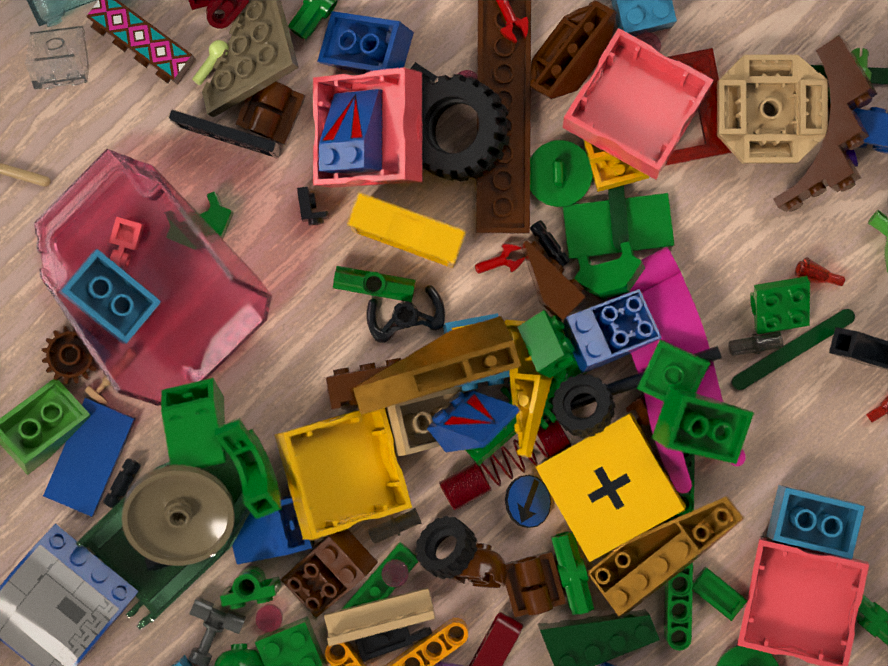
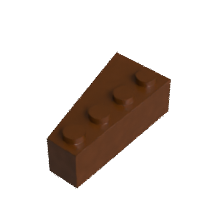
[326,358,401,410]

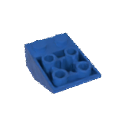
[563,289,662,374]
[230,495,314,565]

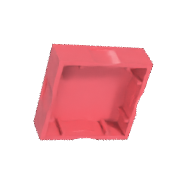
[563,28,713,180]
[313,68,422,188]
[738,537,869,666]

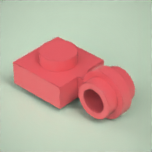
[109,217,145,269]

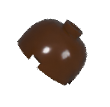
[452,543,507,588]

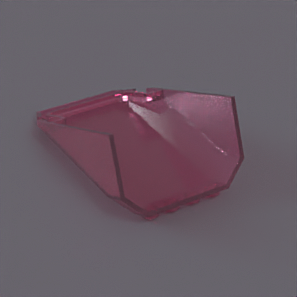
[34,149,272,406]

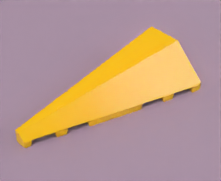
[505,320,564,458]

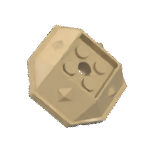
[717,55,828,164]

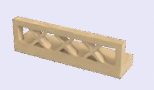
[324,587,435,646]

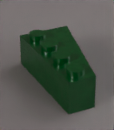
[538,609,660,666]

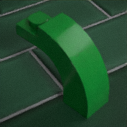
[215,419,281,520]

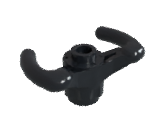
[366,285,446,343]

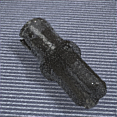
[728,332,783,356]
[368,508,422,543]

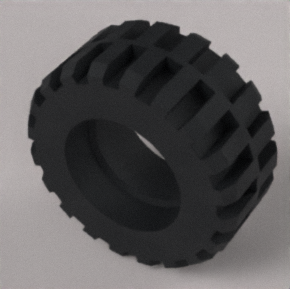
[422,74,511,182]

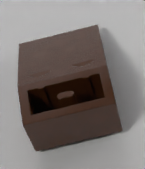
[521,240,586,321]
[280,529,378,618]

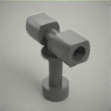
[188,597,246,666]

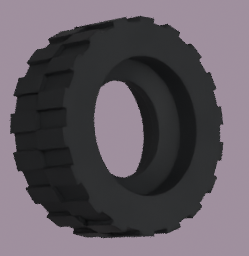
[552,374,615,437]
[415,516,477,579]

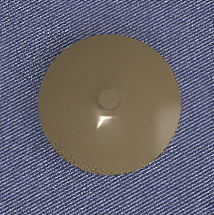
[122,465,234,566]

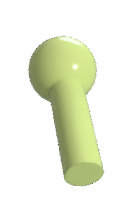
[192,40,229,85]

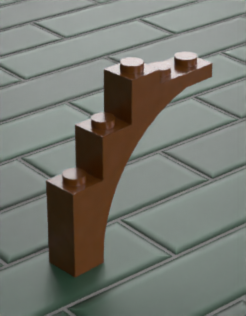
[773,35,878,212]

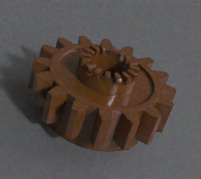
[42,326,103,384]

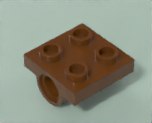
[235,81,306,146]
[505,551,566,618]

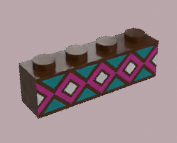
[86,0,196,85]

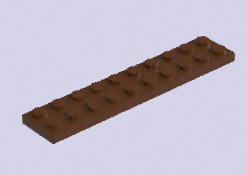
[476,0,531,234]

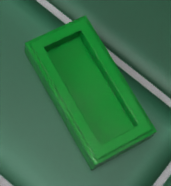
[693,566,748,621]

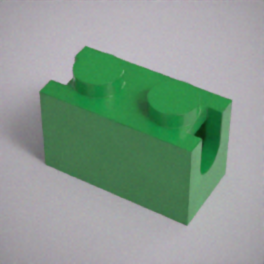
[518,310,576,378]

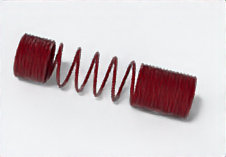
[439,420,571,511]

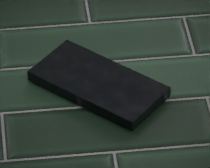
[169,109,282,158]

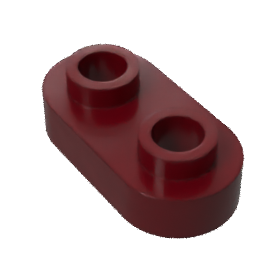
[206,0,249,29]

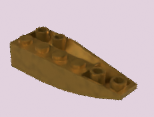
[353,316,521,415]
[587,496,745,616]

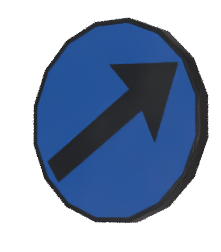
[505,475,551,528]

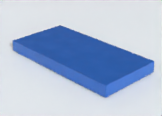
[43,398,136,517]

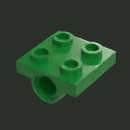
[750,276,810,335]
[220,566,281,609]

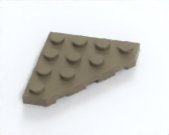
[202,0,299,118]

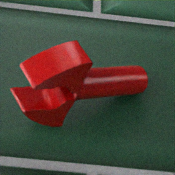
[496,0,528,43]
[475,244,525,274]

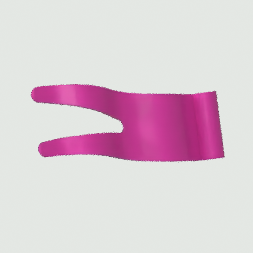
[608,246,746,493]

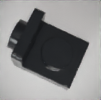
[297,186,329,226]

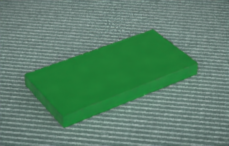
[562,193,675,259]

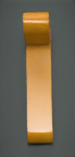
[325,618,468,666]

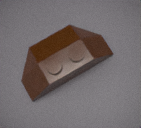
[530,0,617,100]

